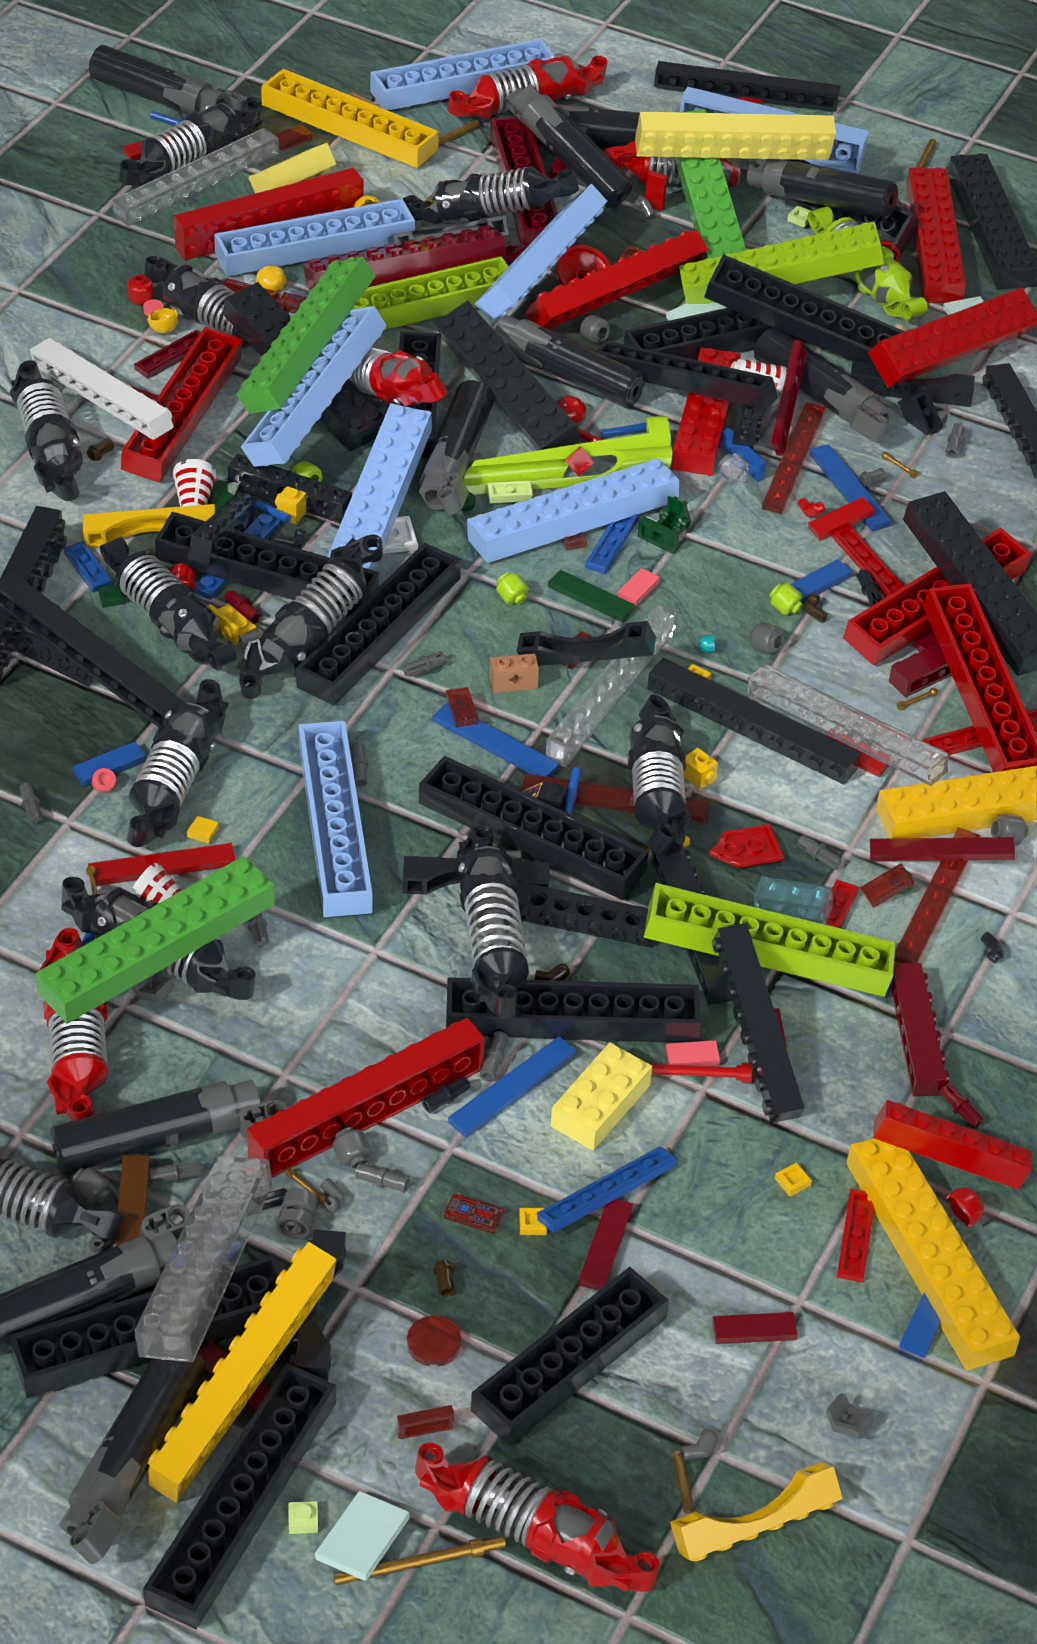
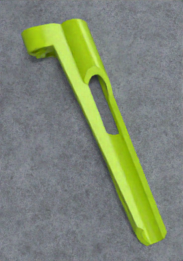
[463,416,672,495]

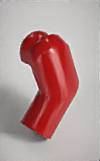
[797,498,825,518]

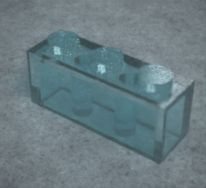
[754,876,833,925]

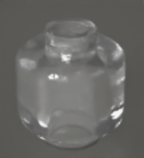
[719,454,750,485]

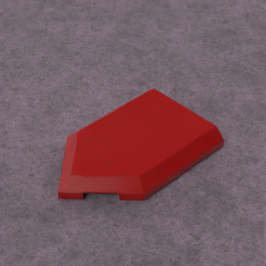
[709,824,785,868]

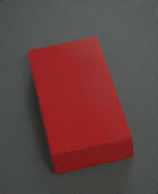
[645,170,668,211]

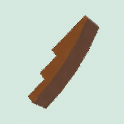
[115,1155,150,1246]

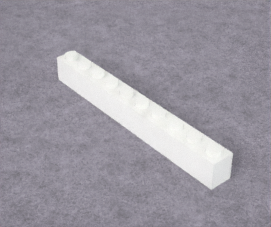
[29,338,174,440]

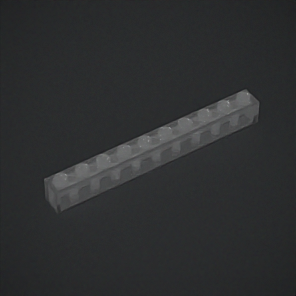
[113,128,279,226]
[546,605,677,768]
[748,664,948,786]

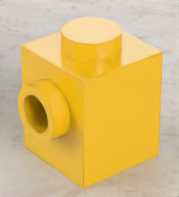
[275,486,306,525]
[683,748,718,790]

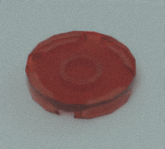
[407,1315,462,1367]

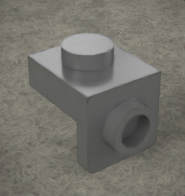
[133,974,175,1002]
[826,1393,875,1439]

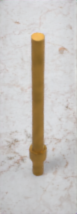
[333,1536,506,1585]

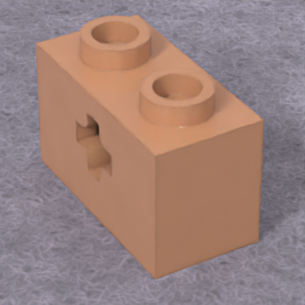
[489,654,539,693]

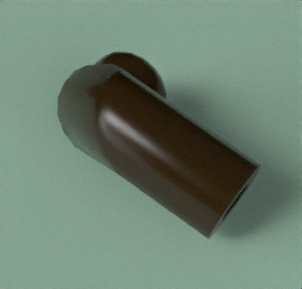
[805,593,828,623]
[534,964,570,981]

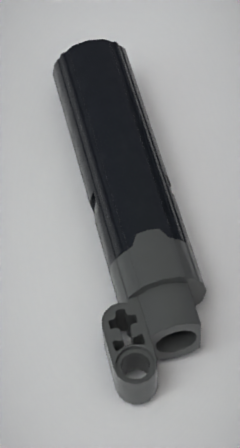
[730,158,898,219]
[50,1079,288,1174]

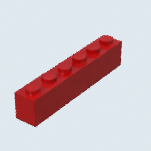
[873,1100,1032,1190]

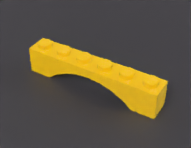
[83,504,216,548]
[670,1461,843,1561]

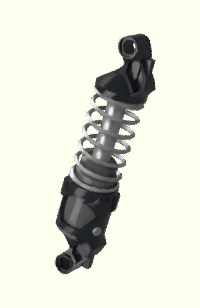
[456,825,529,1019]

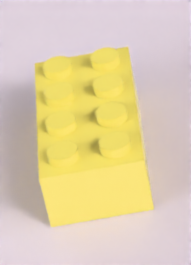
[248,143,336,193]
[551,1042,652,1151]

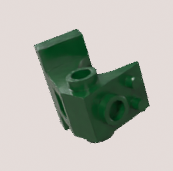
[637,495,691,554]

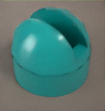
[698,634,715,653]

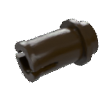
[87,438,114,461]
[433,1260,456,1297]

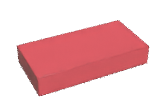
[617,568,660,606]
[665,1040,720,1066]

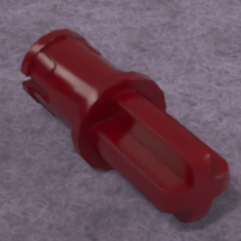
[224,590,262,624]
[939,1083,983,1128]

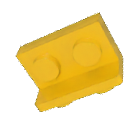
[207,603,257,645]

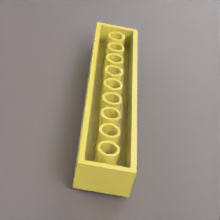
[635,112,836,160]

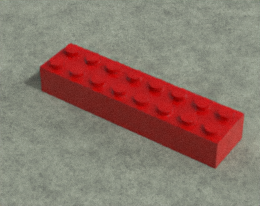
[671,347,741,476]

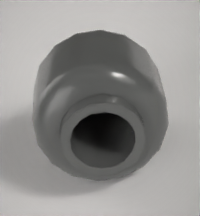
[580,315,610,344]
[750,622,784,654]
[991,814,1028,846]
[332,1127,371,1168]
[71,1167,110,1207]

